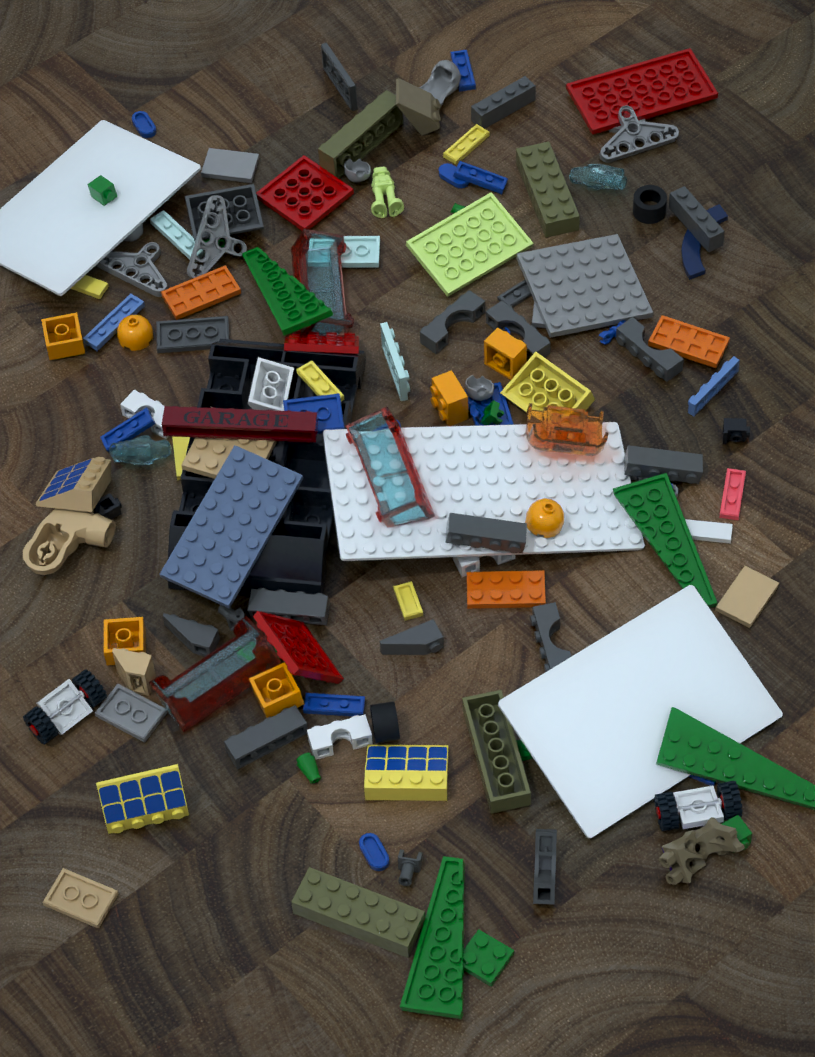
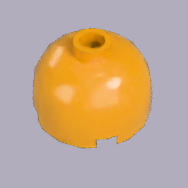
[117,314,154,351]
[525,498,564,538]

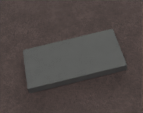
[321,42,358,111]
[156,316,229,353]

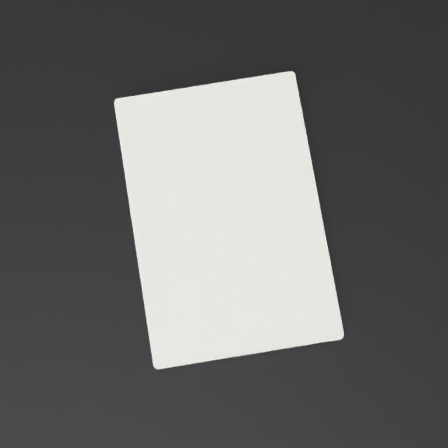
[0,120,201,296]
[498,585,783,839]

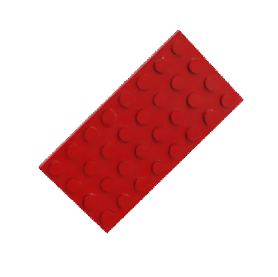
[566,48,718,135]

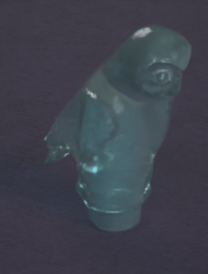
[569,164,627,191]
[109,435,172,465]

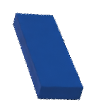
[450,50,476,92]
[453,161,508,194]
[100,407,156,453]
[303,693,365,717]

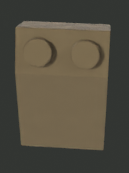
[396,78,441,136]

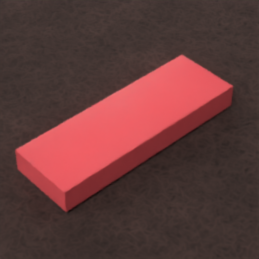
[719,468,746,520]

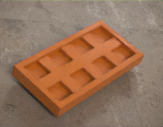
[161,265,241,320]
[648,315,730,368]
[467,570,546,609]

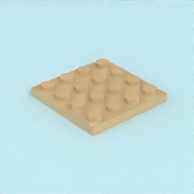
[181,437,277,479]

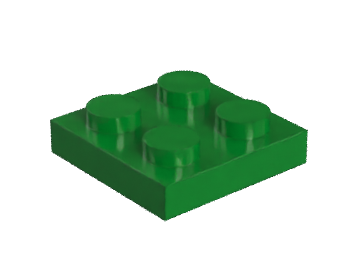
[464,929,514,987]

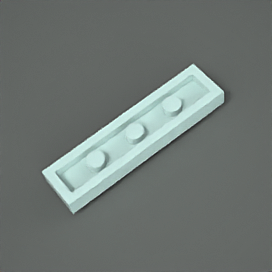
[150,210,205,262]

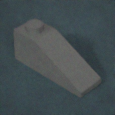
[379,619,444,655]

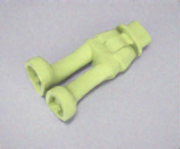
[371,167,404,218]

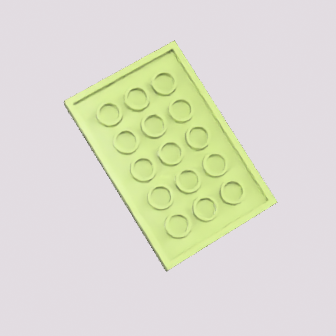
[406,192,533,297]

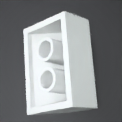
[248,357,294,411]

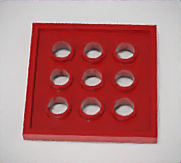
[256,155,354,233]
[284,330,359,354]
[253,611,344,684]

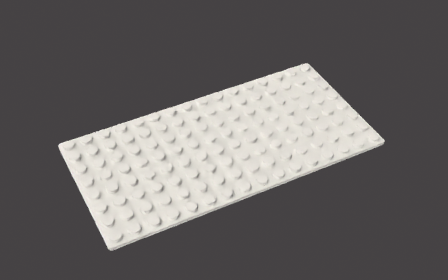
[323,422,645,561]

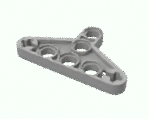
[599,105,679,163]
[187,195,247,279]
[96,242,168,297]

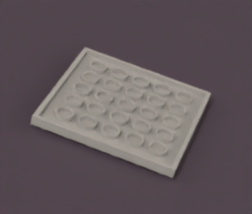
[516,234,653,338]

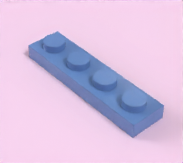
[83,294,145,351]
[688,356,740,417]

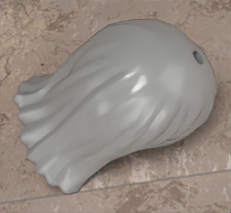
[419,60,461,106]

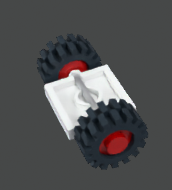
[23,669,107,745]
[654,781,743,831]

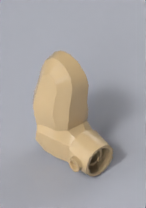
[23,508,116,575]

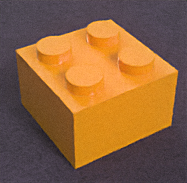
[41,312,85,360]
[484,327,527,380]
[430,370,469,426]
[104,617,146,665]
[249,662,304,718]

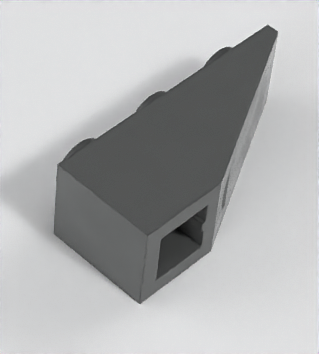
[163,613,220,658]

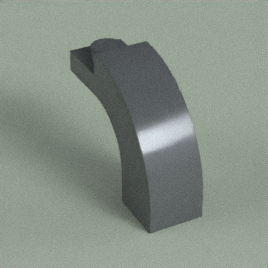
[533,829,557,904]

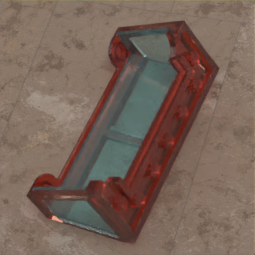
[291,229,354,335]
[346,406,435,528]
[149,616,282,732]

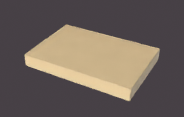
[715,566,779,628]
[43,868,119,929]

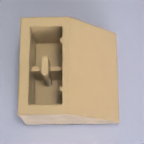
[112,648,156,696]

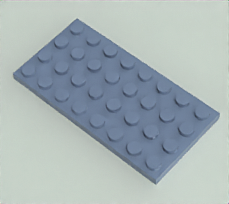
[160,445,303,609]

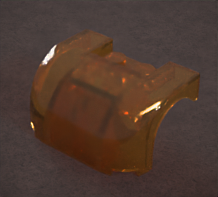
[526,403,608,456]

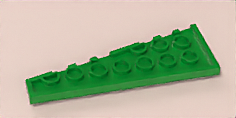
[242,247,333,336]
[613,473,717,608]
[656,707,815,810]
[400,856,465,1019]

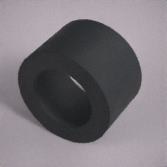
[633,185,667,224]
[370,701,400,743]

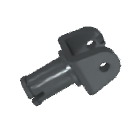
[218,605,249,635]
[398,849,423,886]

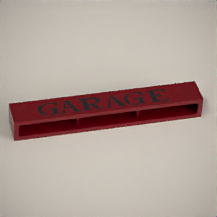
[161,406,318,442]

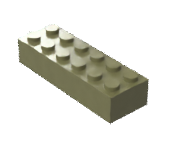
[318,90,403,179]
[516,141,580,238]
[462,690,531,814]
[291,867,425,958]

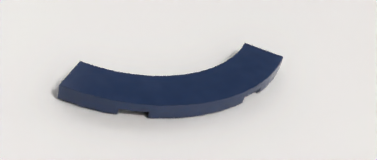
[681,204,728,280]

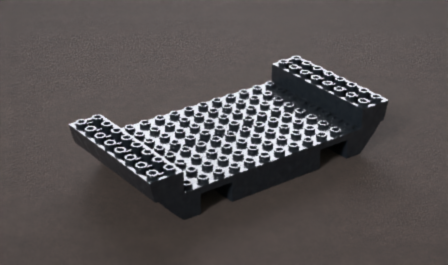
[168,339,366,596]

